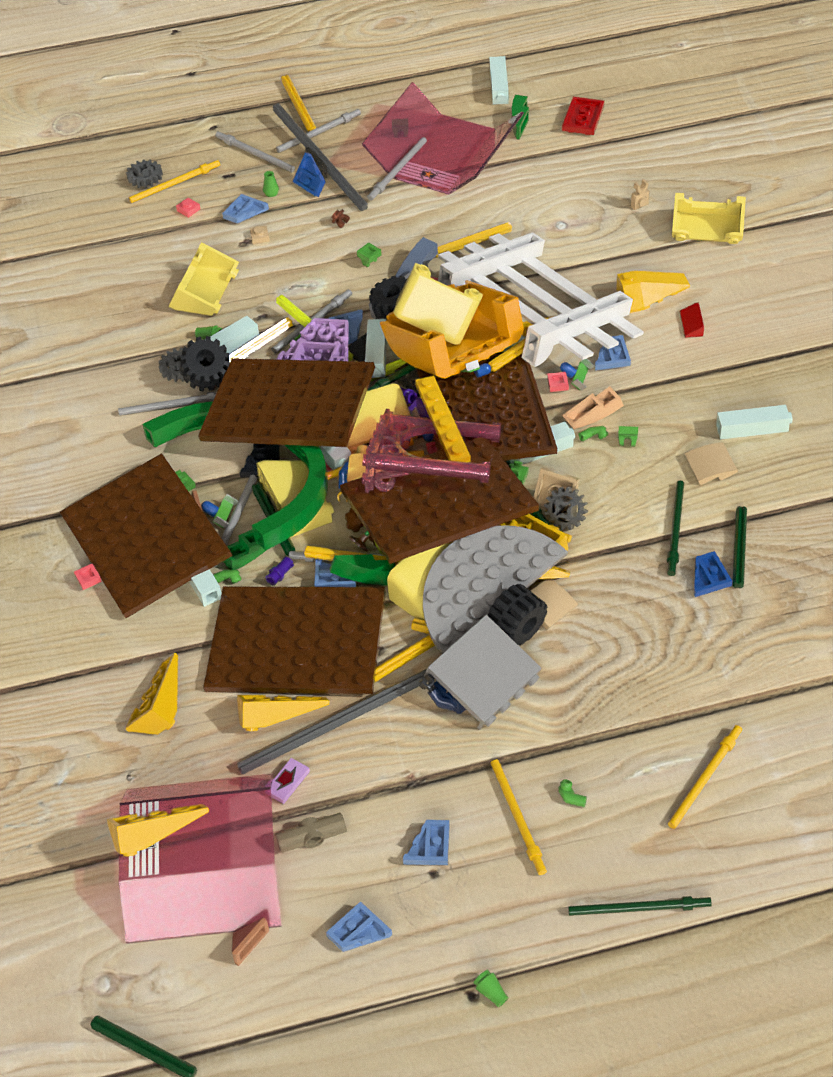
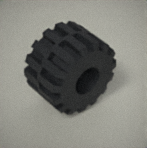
[369,276,407,320]
[181,336,230,391]
[487,584,548,646]

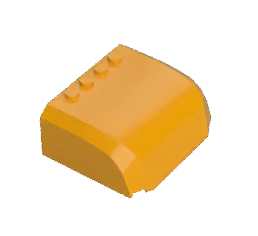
[380,280,524,379]

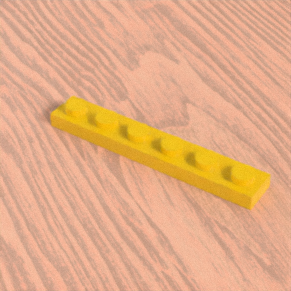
[415,376,471,466]

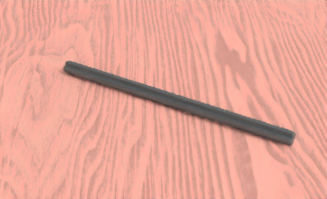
[273,103,368,211]
[237,669,435,774]

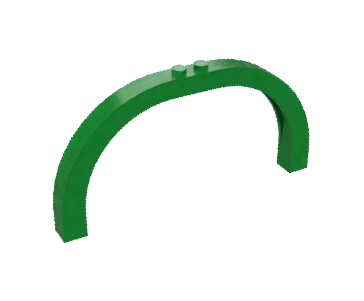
[142,402,328,551]

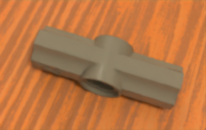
[275,812,347,853]

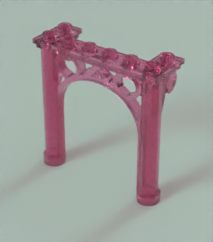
[362,408,501,493]

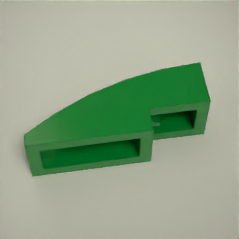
[512,94,529,140]
[223,529,267,570]
[329,554,396,585]

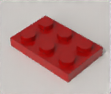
[562,96,605,135]

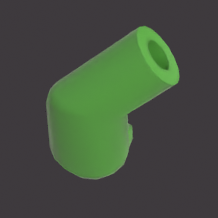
[558,779,587,808]

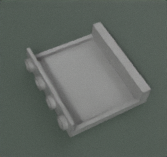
[424,615,542,730]

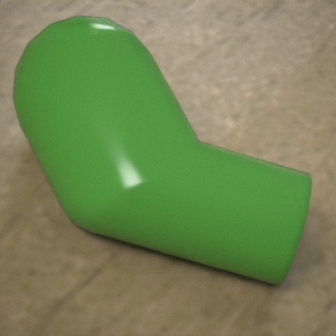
[578,426,608,441]
[213,569,242,584]

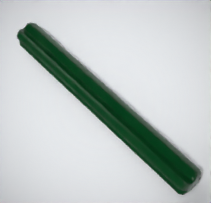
[252,482,295,556]
[732,506,747,589]
[90,1015,197,1077]

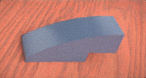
[396,237,438,278]

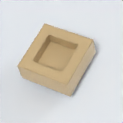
[250,226,270,244]

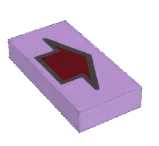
[265,758,310,804]

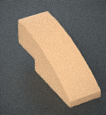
[562,386,624,429]

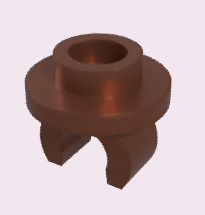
[331,209,350,228]

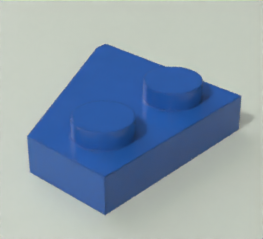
[292,152,326,197]
[694,551,732,597]

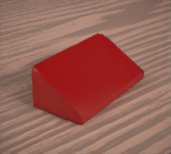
[680,302,704,338]

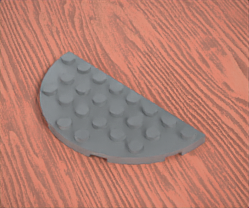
[423,526,568,654]

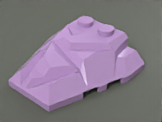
[277,318,349,361]

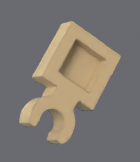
[631,179,650,210]

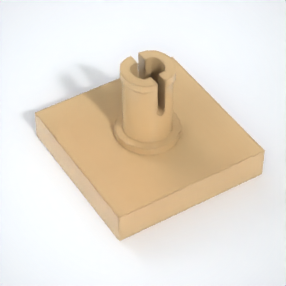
[534,467,580,512]

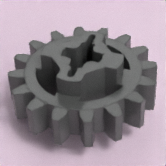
[126,159,163,188]
[159,348,184,382]
[544,486,588,530]

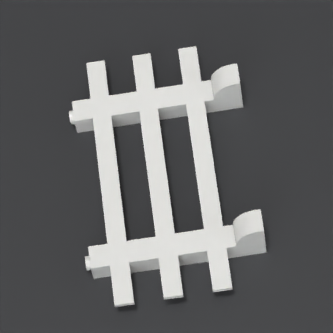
[438,232,644,367]

